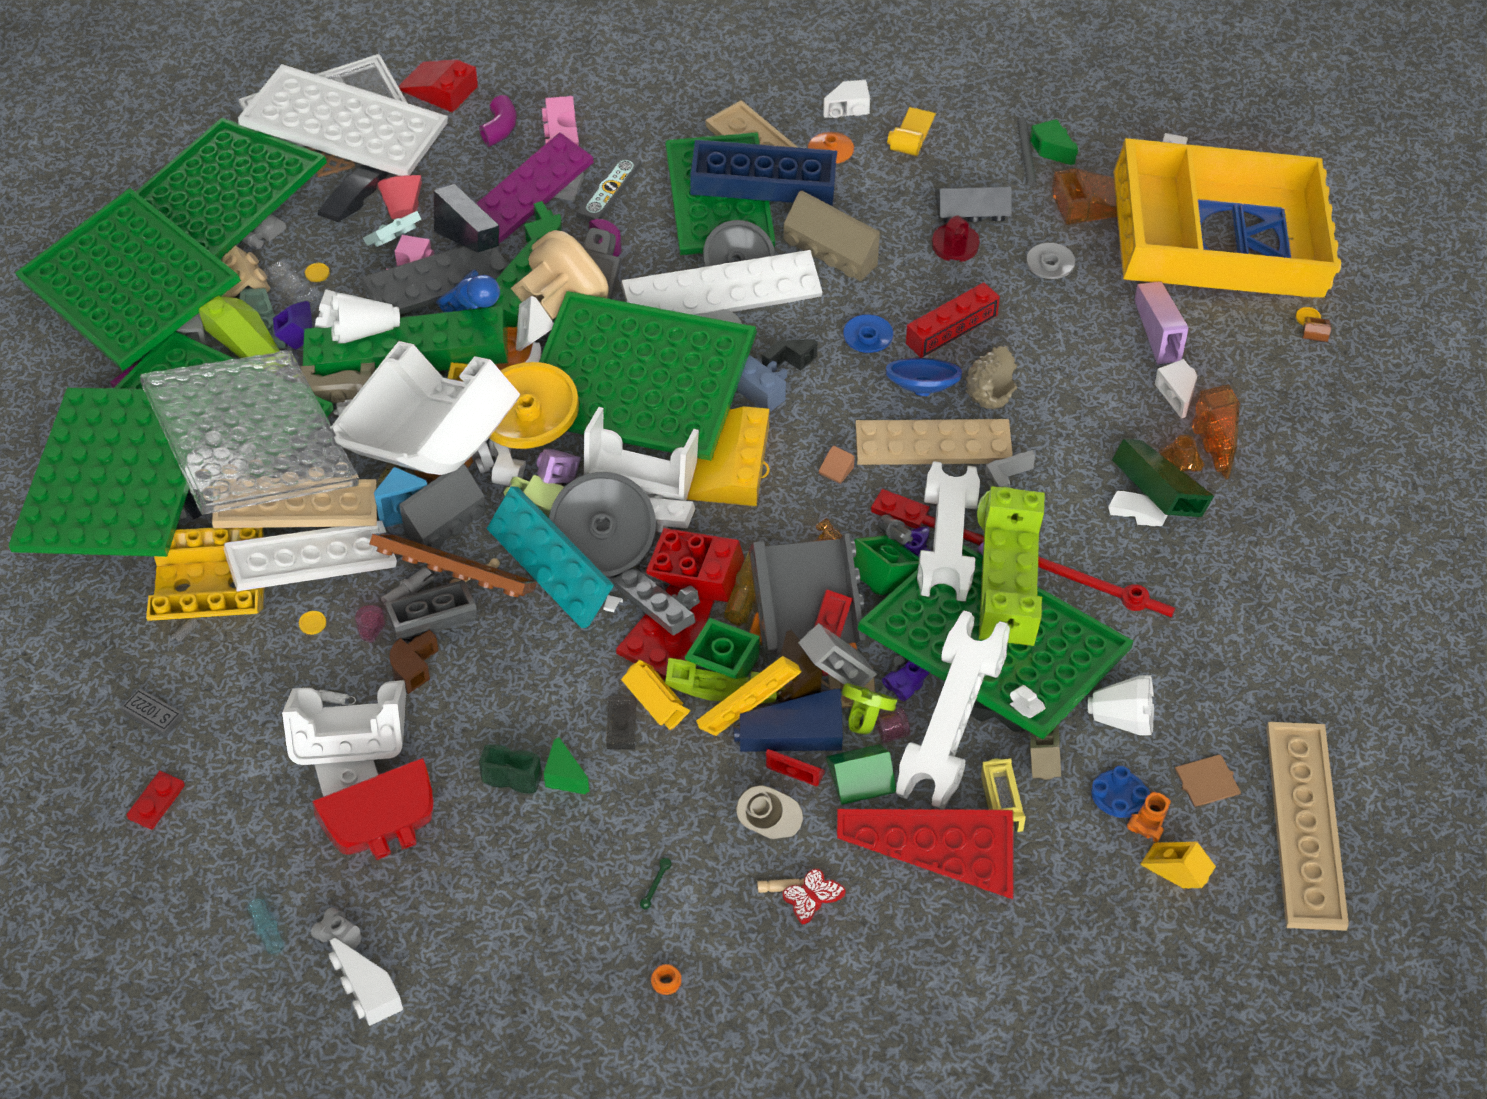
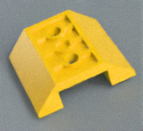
[146,527,265,621]

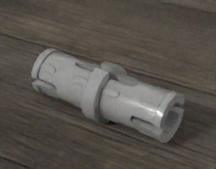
[381,566,434,606]

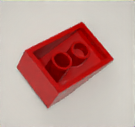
[398,59,478,113]

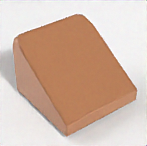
[819,446,855,484]

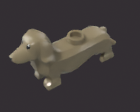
[293,362,376,404]

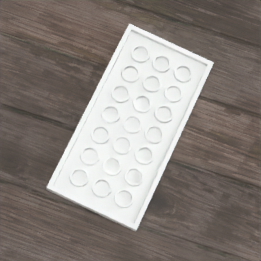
[238,64,447,176]

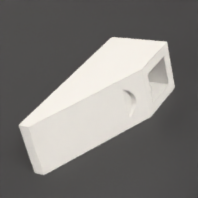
[328,938,403,1026]

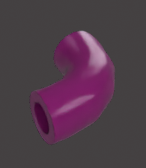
[479,95,517,147]

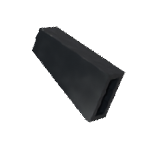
[434,184,499,252]

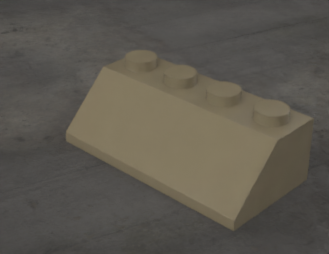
[784,190,880,281]

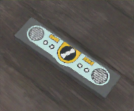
[576,153,641,221]

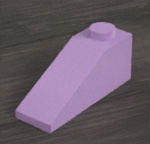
[537,449,581,484]

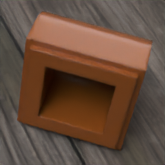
[1302,316,1331,342]

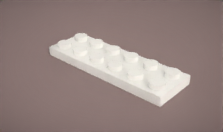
[224,521,397,591]

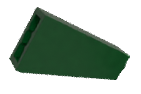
[1112,439,1214,517]

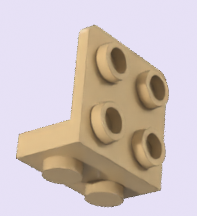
[221,246,270,298]

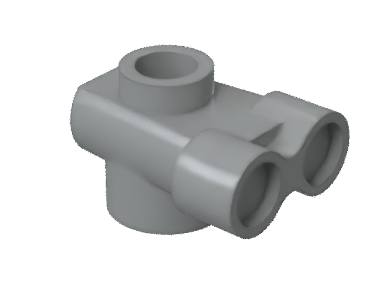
[311,907,361,949]

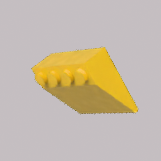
[687,406,769,506]

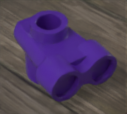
[882,661,930,702]

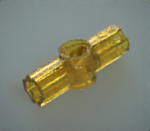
[724,551,756,626]

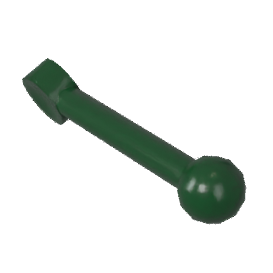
[640,858,671,910]

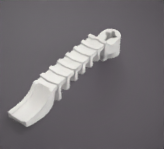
[489,342,541,486]

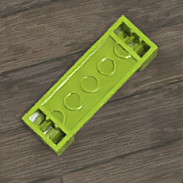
[979,486,1045,646]

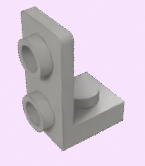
[984,450,1035,489]

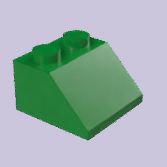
[853,535,919,595]
[685,618,760,679]

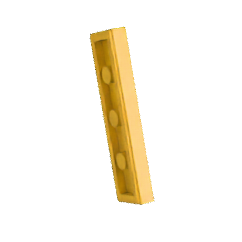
[696,656,801,736]

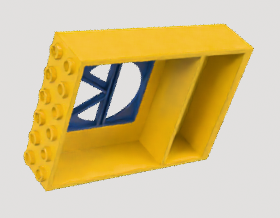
[1113,138,1341,297]

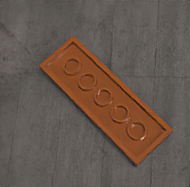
[369,533,537,597]

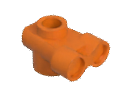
[1127,792,1171,842]

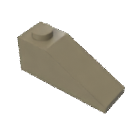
[1030,724,1061,780]

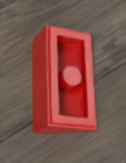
[766,749,825,787]

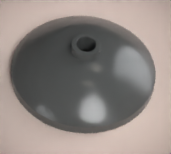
[703,220,775,267]

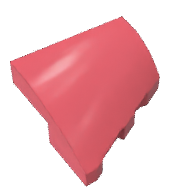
[378,175,422,219]

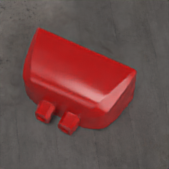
[312,758,434,860]

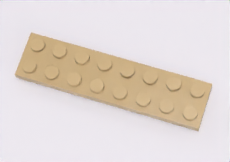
[1266,722,1349,931]

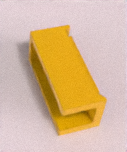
[621,660,691,730]

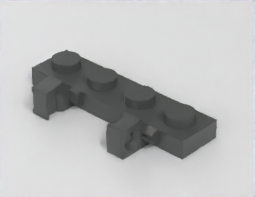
[612,567,700,635]

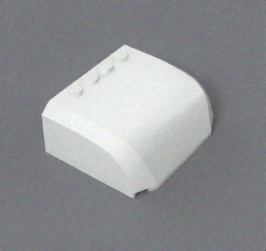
[330,341,520,475]

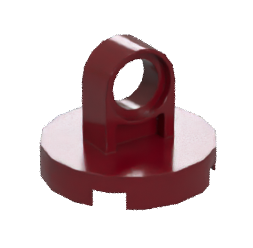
[932,215,980,262]

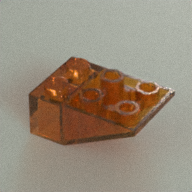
[1052,168,1118,225]
[1192,384,1240,480]

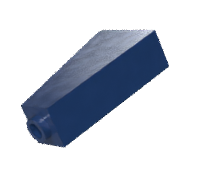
[734,689,843,752]

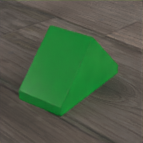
[544,737,589,794]

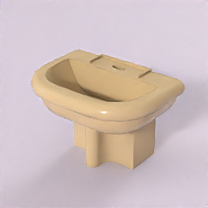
[511,230,609,320]

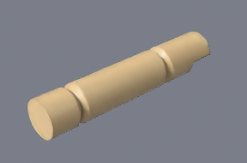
[758,879,804,893]

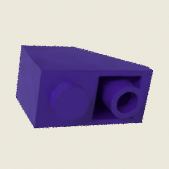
[273,301,313,350]

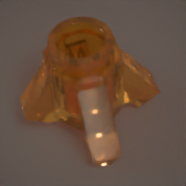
[1159,435,1205,472]

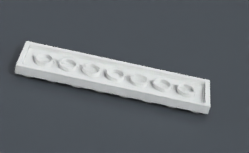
[621,250,823,316]

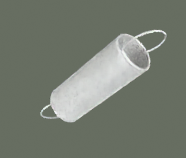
[318,690,356,705]

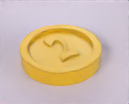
[305,263,330,282]
[1296,307,1321,325]
[299,611,326,635]

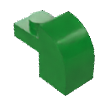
[524,201,562,244]

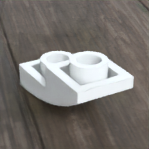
[1108,491,1168,526]

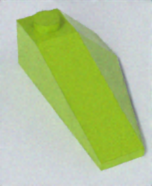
[199,296,287,376]

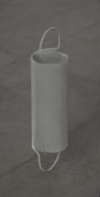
[168,617,201,647]

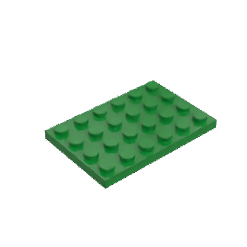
[665,132,775,255]

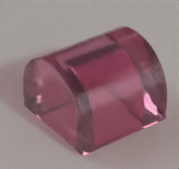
[355,605,385,643]
[875,708,910,744]

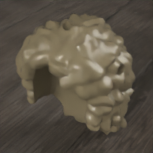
[965,346,1018,410]

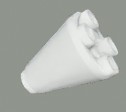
[330,293,400,343]

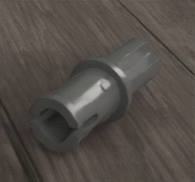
[878,515,913,545]

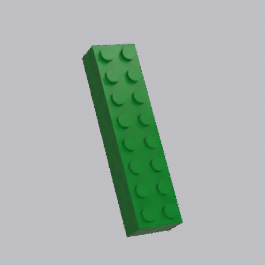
[303,306,508,376]

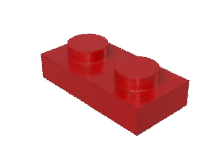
[126,770,185,830]

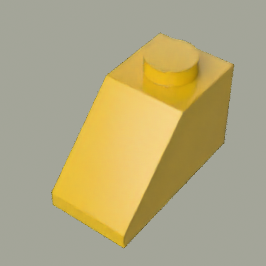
[1140,842,1216,888]

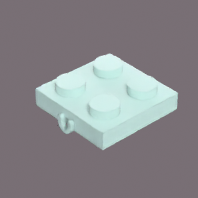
[363,211,421,247]

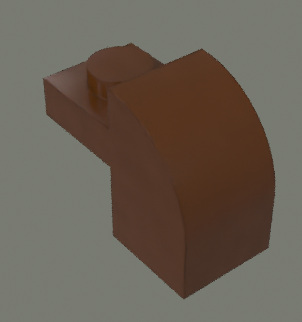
[389,629,439,694]

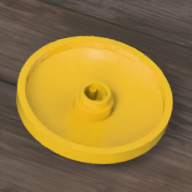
[489,362,579,449]

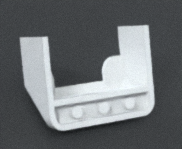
[584,407,699,501]

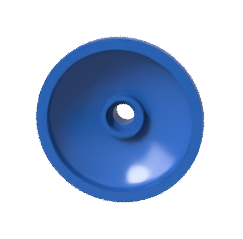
[886,358,962,396]

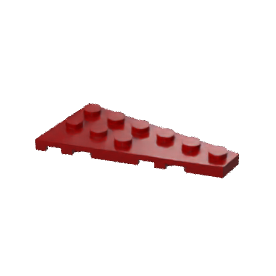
[616,585,715,680]
[837,809,1014,900]

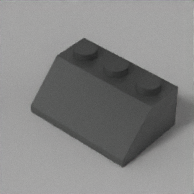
[399,464,486,549]
[385,580,477,642]

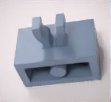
[737,355,787,412]

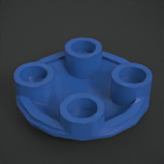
[1091,766,1150,818]

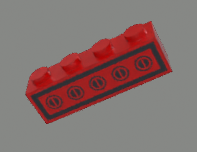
[906,282,1000,358]

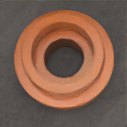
[651,964,682,995]

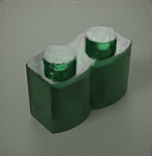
[479,744,542,794]

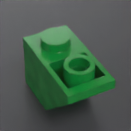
[1030,119,1078,165]

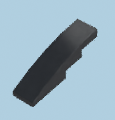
[318,164,389,222]

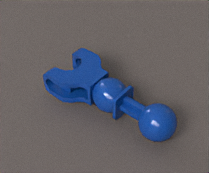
[436,270,500,313]

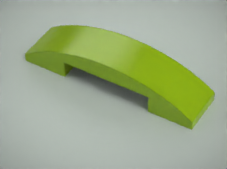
[665,658,777,704]

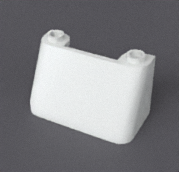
[282,680,406,765]

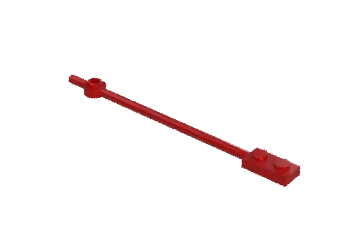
[871,489,1176,618]

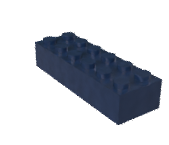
[690,140,837,206]

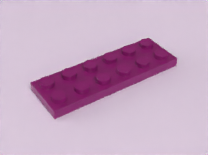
[476,132,594,244]

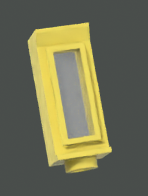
[981,758,1026,832]

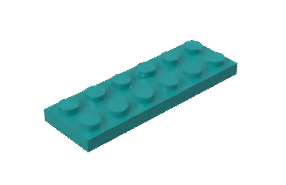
[486,486,614,628]

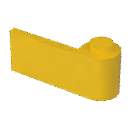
[887,107,936,156]

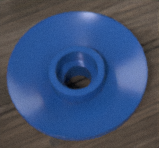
[844,314,893,353]

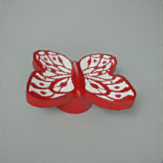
[783,869,846,925]

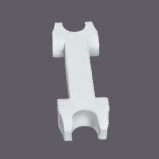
[917,461,980,601]
[896,611,1010,810]

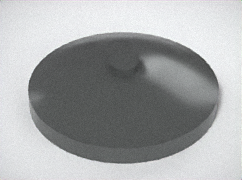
[549,472,656,578]

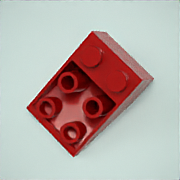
[646,528,745,602]

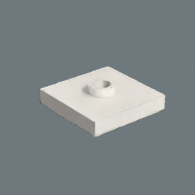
[314,760,378,797]

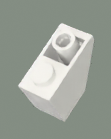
[823,80,870,118]

